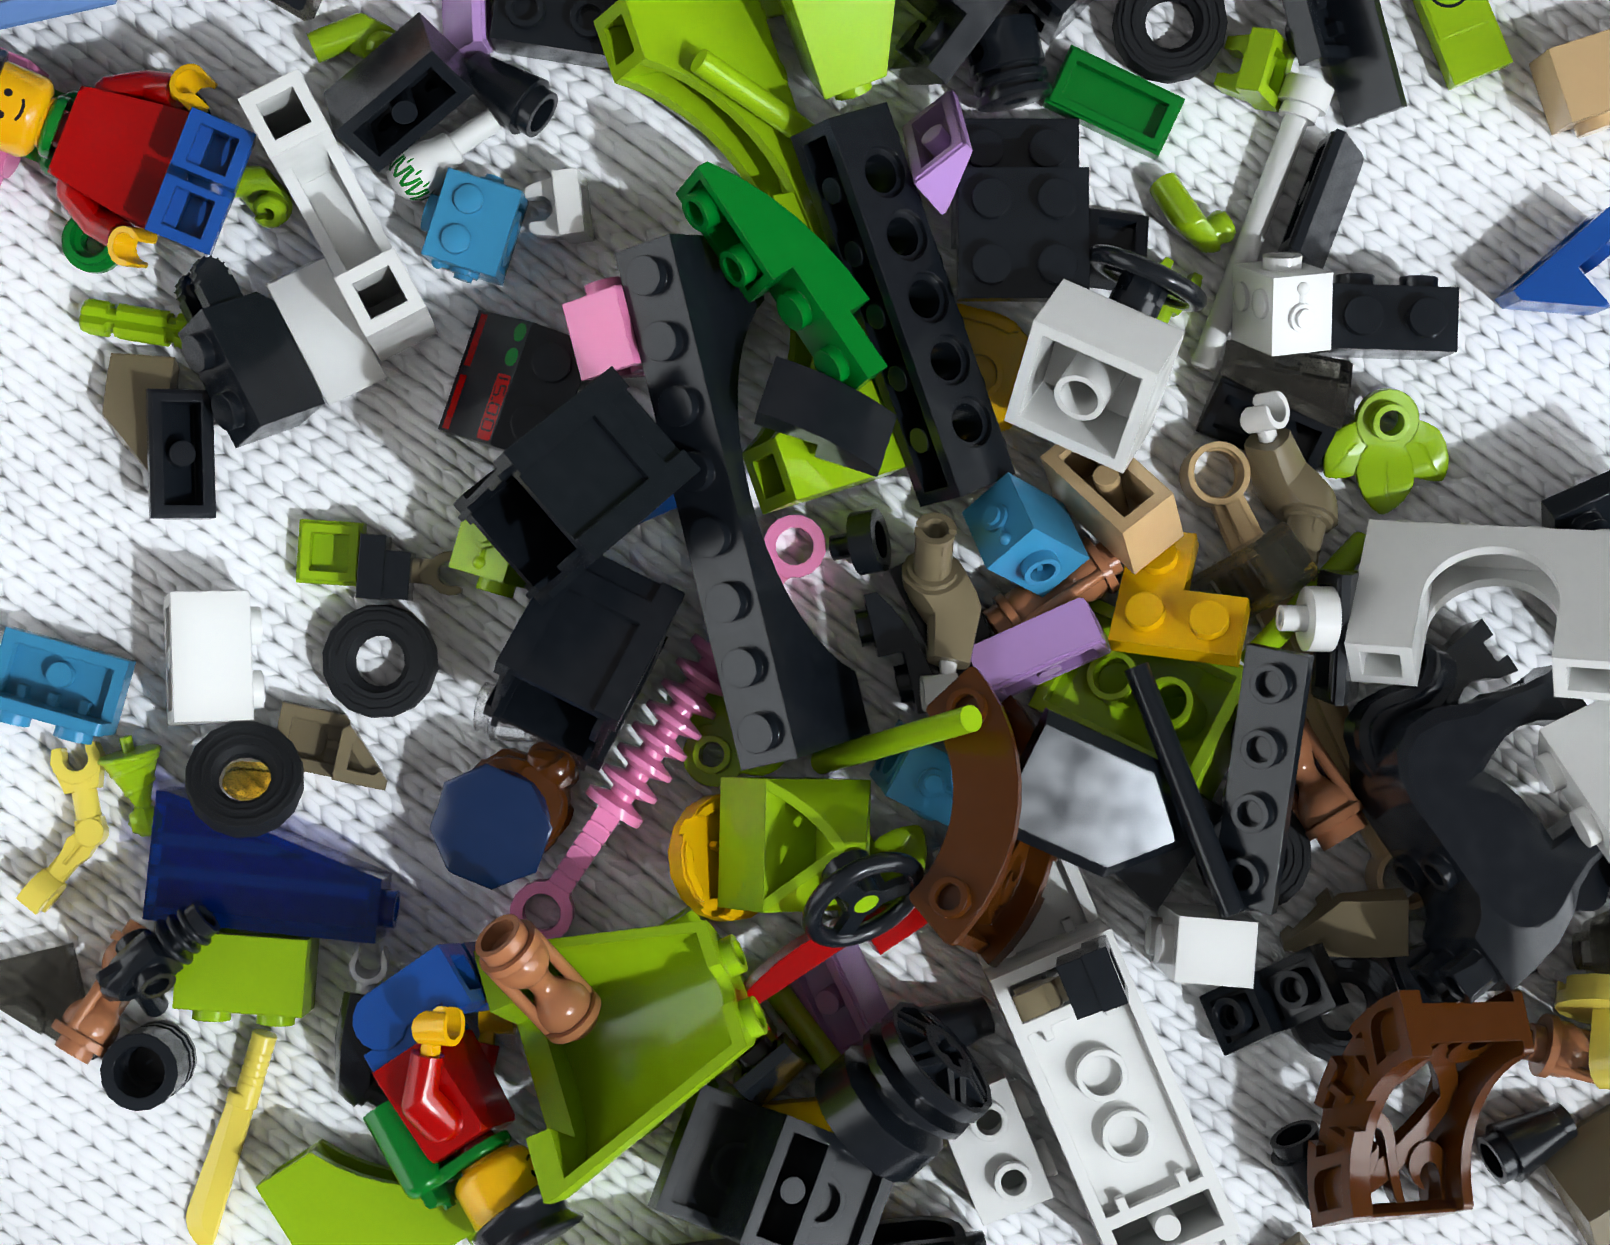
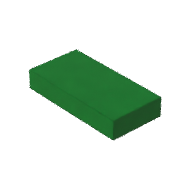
[1042,45,1185,160]

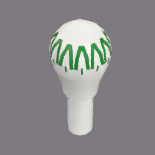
[387,108,501,201]

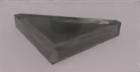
[0,942,99,1060]

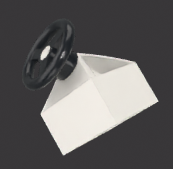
[1004,244,1208,474]

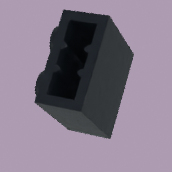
[489,0,618,70]

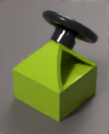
[718,777,926,948]

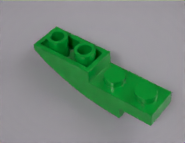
[675,161,888,390]

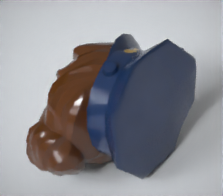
[429,740,580,890]

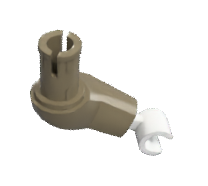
[1240,391,1338,583]
[902,512,982,712]

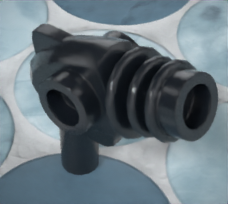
[95,900,220,1017]

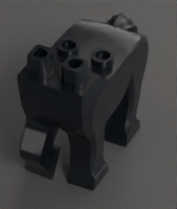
[1343,619,1610,1004]

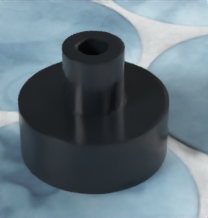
[829,508,891,575]

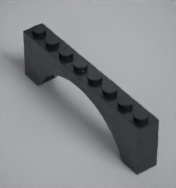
[615,234,871,770]

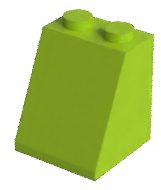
[778,0,895,101]

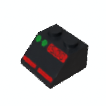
[438,310,590,452]

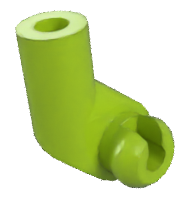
[1149,172,1236,253]

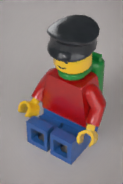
[0,49,256,269]
[353,941,584,1245]

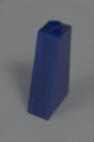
[142,786,400,944]

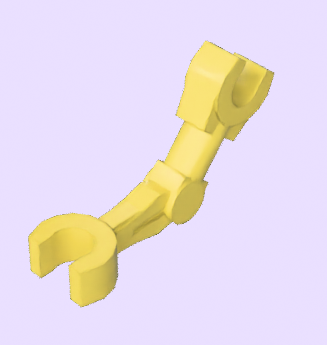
[16,741,109,915]

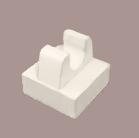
[525,167,595,245]

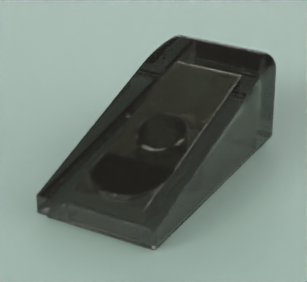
[1220,339,1353,429]

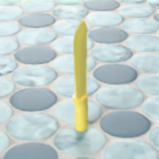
[186,1029,277,1245]

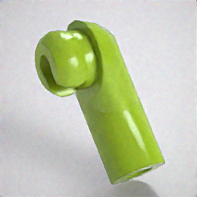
[306,13,396,63]
[234,165,293,229]

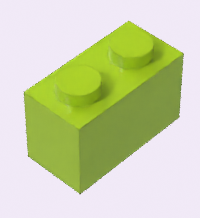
[172,925,320,1027]

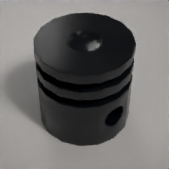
[966,13,1053,113]
[100,1021,197,1111]

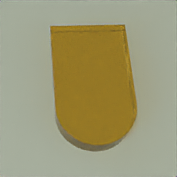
[222,761,271,801]

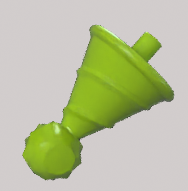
[97,735,164,837]

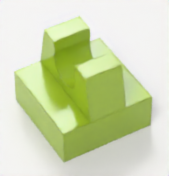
[1213,26,1295,113]

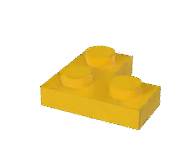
[1108,532,1251,667]

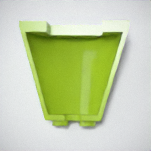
[473,920,768,1204]

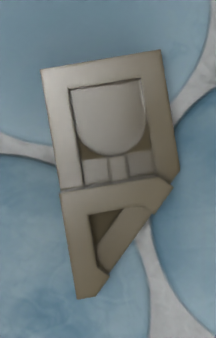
[102,353,180,471]
[277,701,388,791]
[1280,887,1409,958]

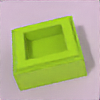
[296,519,367,587]

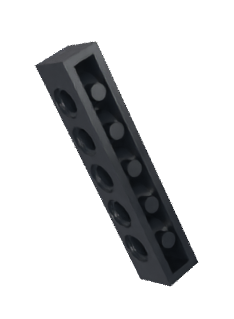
[790,102,1016,507]

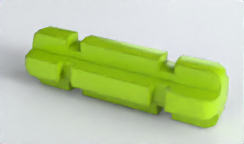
[79,298,187,349]

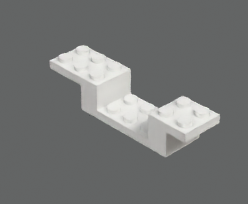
[931,845,1241,1245]

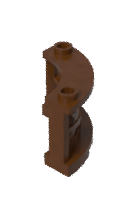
[909,666,1058,968]
[1307,989,1534,1228]

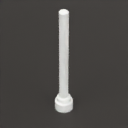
[1191,73,1335,372]

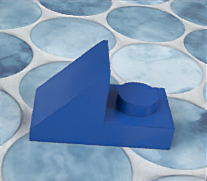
[1494,206,1610,316]

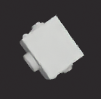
[1231,252,1333,356]

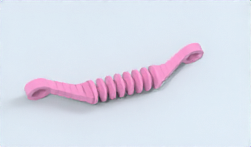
[510,515,826,939]

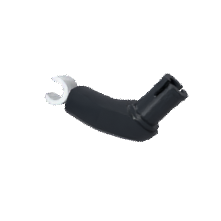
[335,942,390,1107]

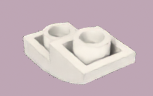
[265,256,386,406]

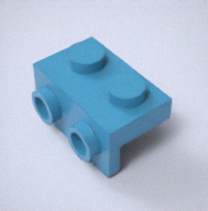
[0,627,136,745]

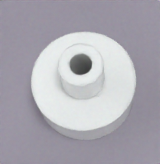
[1276,586,1342,652]

